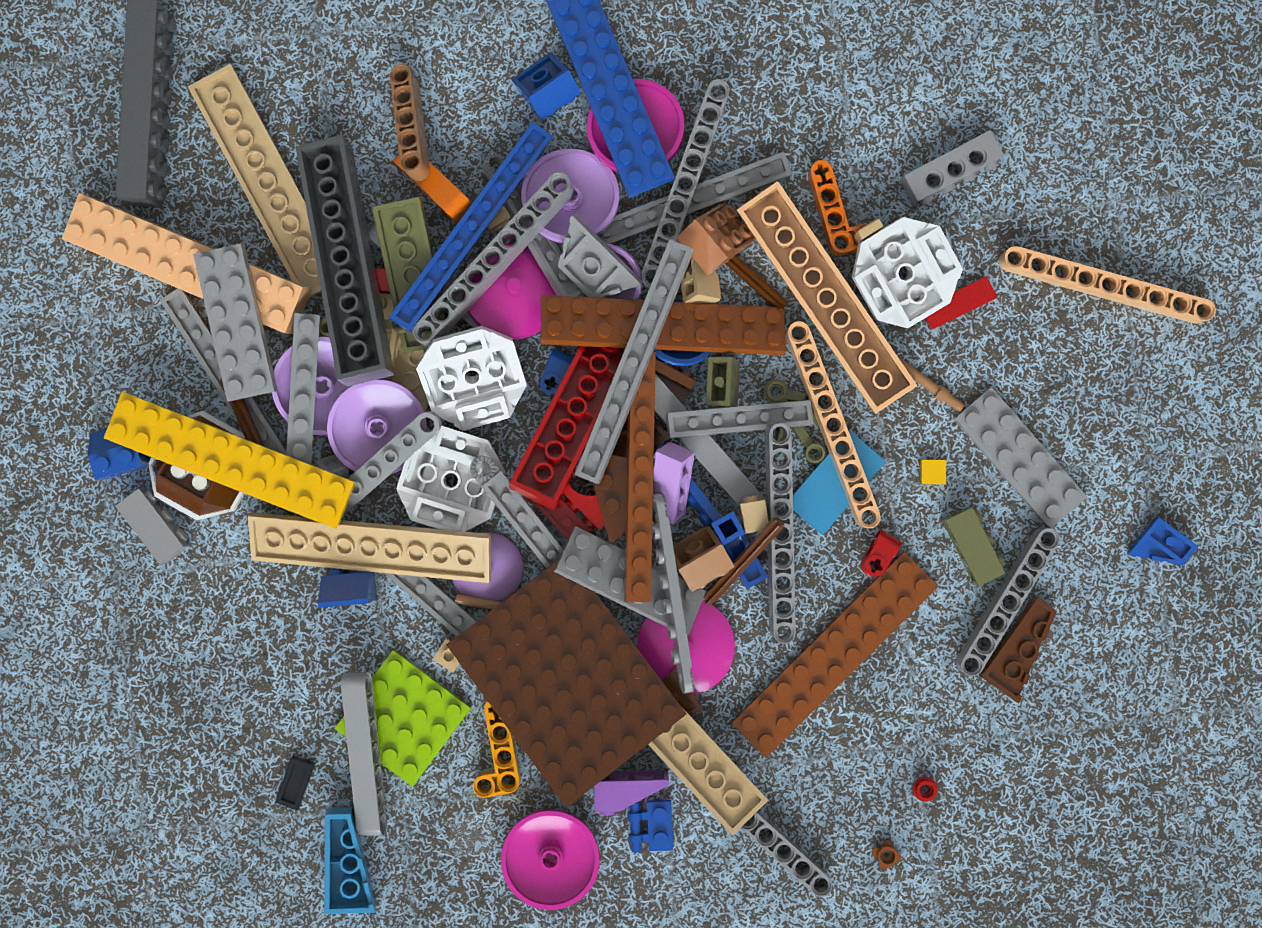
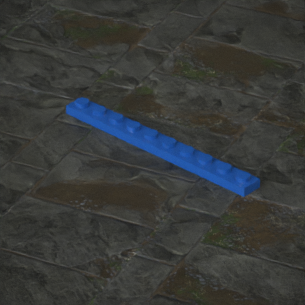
[389,122,553,333]

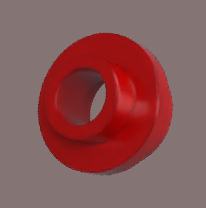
[912,776,938,802]

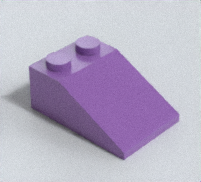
[594,770,669,816]

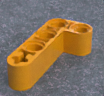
[473,701,521,798]

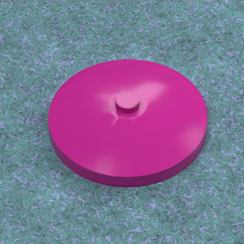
[587,79,685,172]
[462,243,556,340]
[637,600,735,694]
[501,809,600,910]

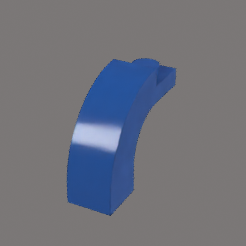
[711,511,768,589]

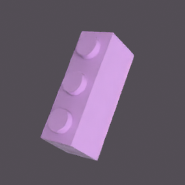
[653,442,695,525]

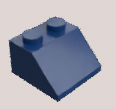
[511,52,581,121]
[88,428,150,480]
[318,569,377,608]

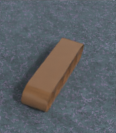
[390,64,430,182]

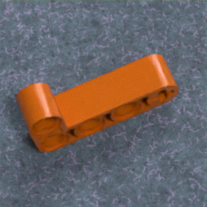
[392,145,472,224]
[808,160,867,256]

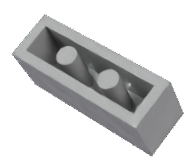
[115,488,191,565]

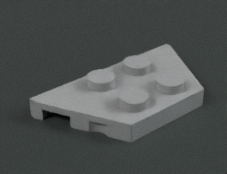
[558,214,643,298]

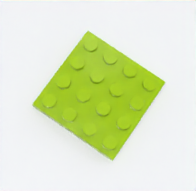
[334,649,472,787]

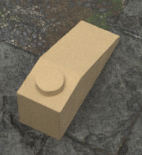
[677,241,721,304]

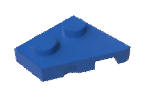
[1127,516,1199,566]

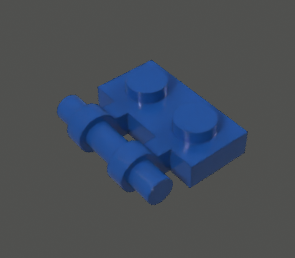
[628,800,673,853]

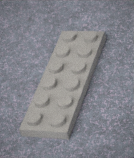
[193,243,278,402]
[953,387,1087,528]
[554,526,706,635]

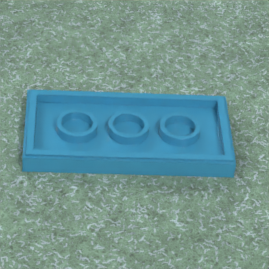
[793,430,886,535]

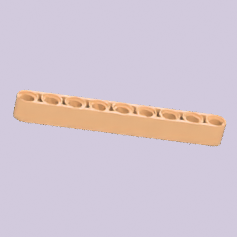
[999,246,1216,324]
[785,321,881,528]

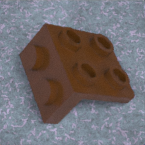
[654,358,696,420]

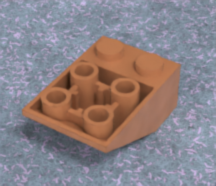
[676,202,755,275]

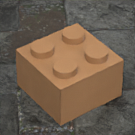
[673,525,735,592]

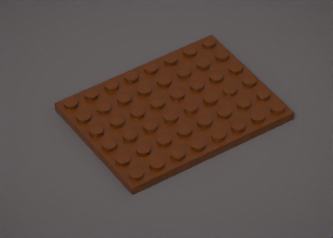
[446,560,686,808]

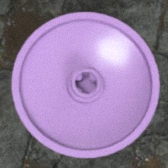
[521,149,619,243]
[272,337,347,435]
[327,378,427,474]

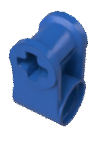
[540,348,574,397]

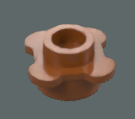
[872,840,901,869]

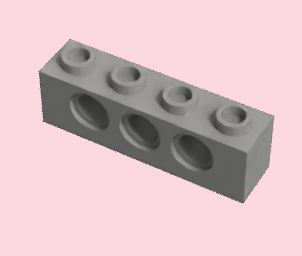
[900,130,1004,206]

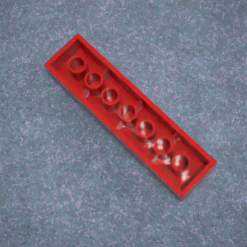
[509,346,625,511]

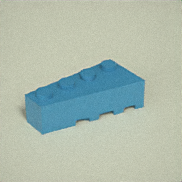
[324,807,376,914]

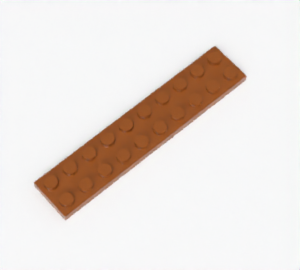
[540,295,787,356]
[731,551,939,758]

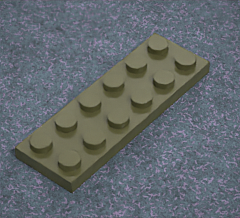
[372,197,451,353]

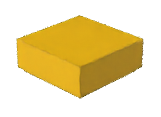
[920,460,946,484]

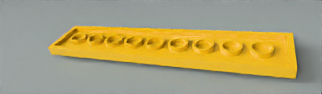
[104,392,356,529]

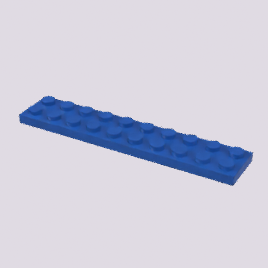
[546,0,675,198]

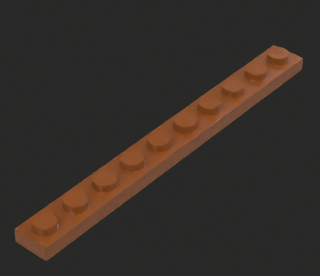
[624,352,656,602]

